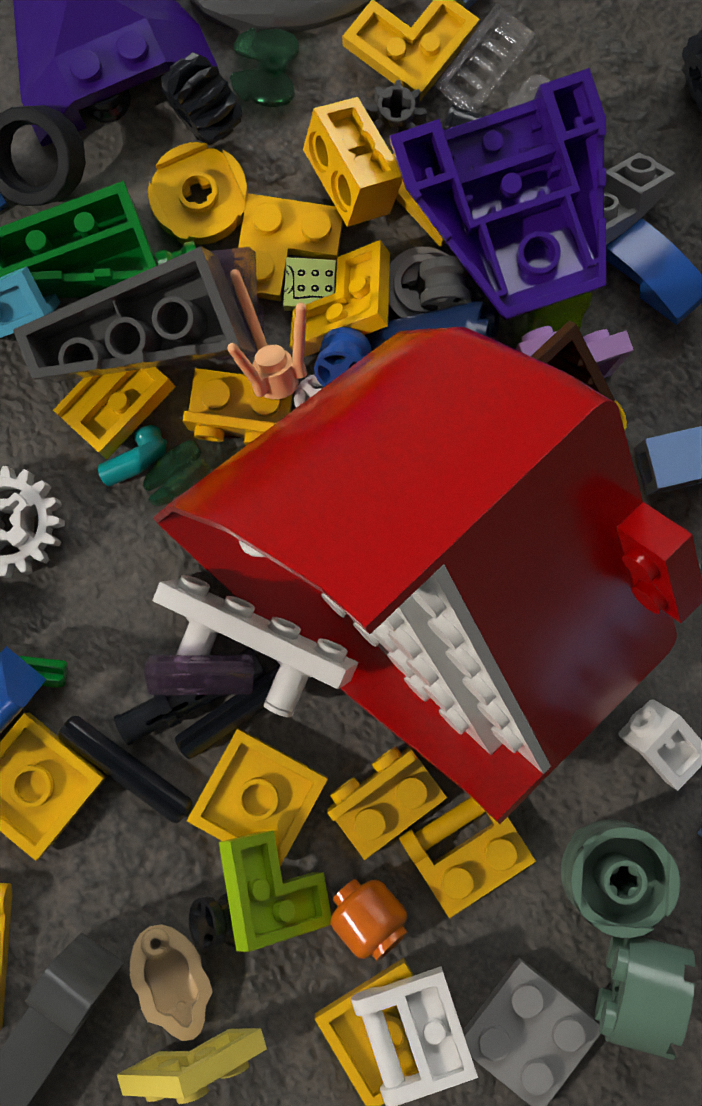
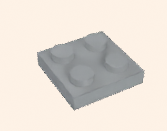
[463,957,600,1106]

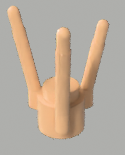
[227,269,307,399]

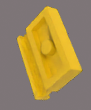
[53,367,176,459]

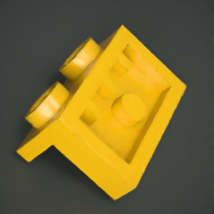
[183,368,294,445]
[327,746,447,860]

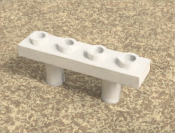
[152,575,359,717]

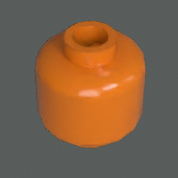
[330,879,408,961]

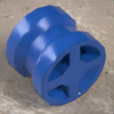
[314,327,371,387]

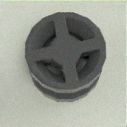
[419,256,472,311]

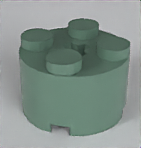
[561,819,680,938]
[594,936,695,1060]

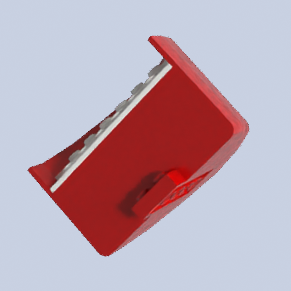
[153,327,702,824]

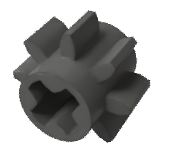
[365,80,427,149]

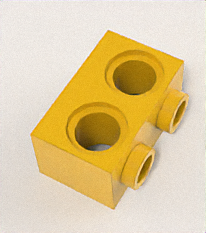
[303,97,403,227]

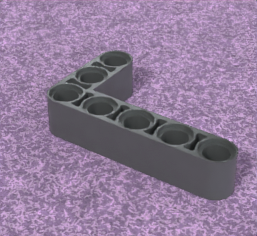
[0,933,124,1106]

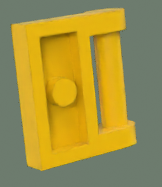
[398,797,536,919]

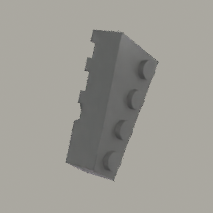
[13,246,255,382]

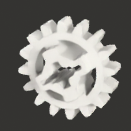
[0,466,65,578]

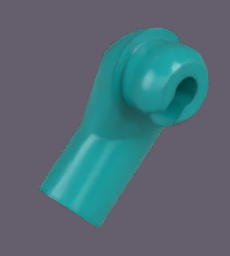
[98,425,167,487]

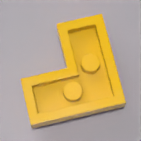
[342,0,480,102]
[231,193,344,301]
[289,240,390,357]

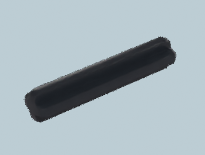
[174,665,309,759]
[58,716,193,824]

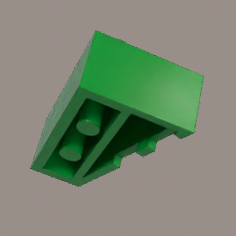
[0,181,158,298]

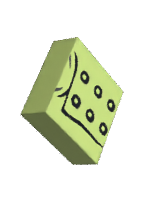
[283,257,336,311]

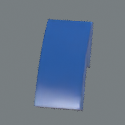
[606,218,702,325]

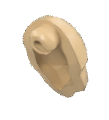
[130,924,213,1041]

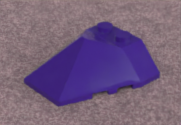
[13,0,219,147]
[389,68,606,321]

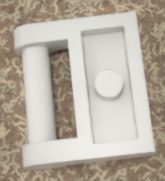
[351,966,478,1106]

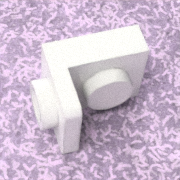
[618,699,702,791]

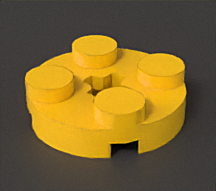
[148,142,248,245]

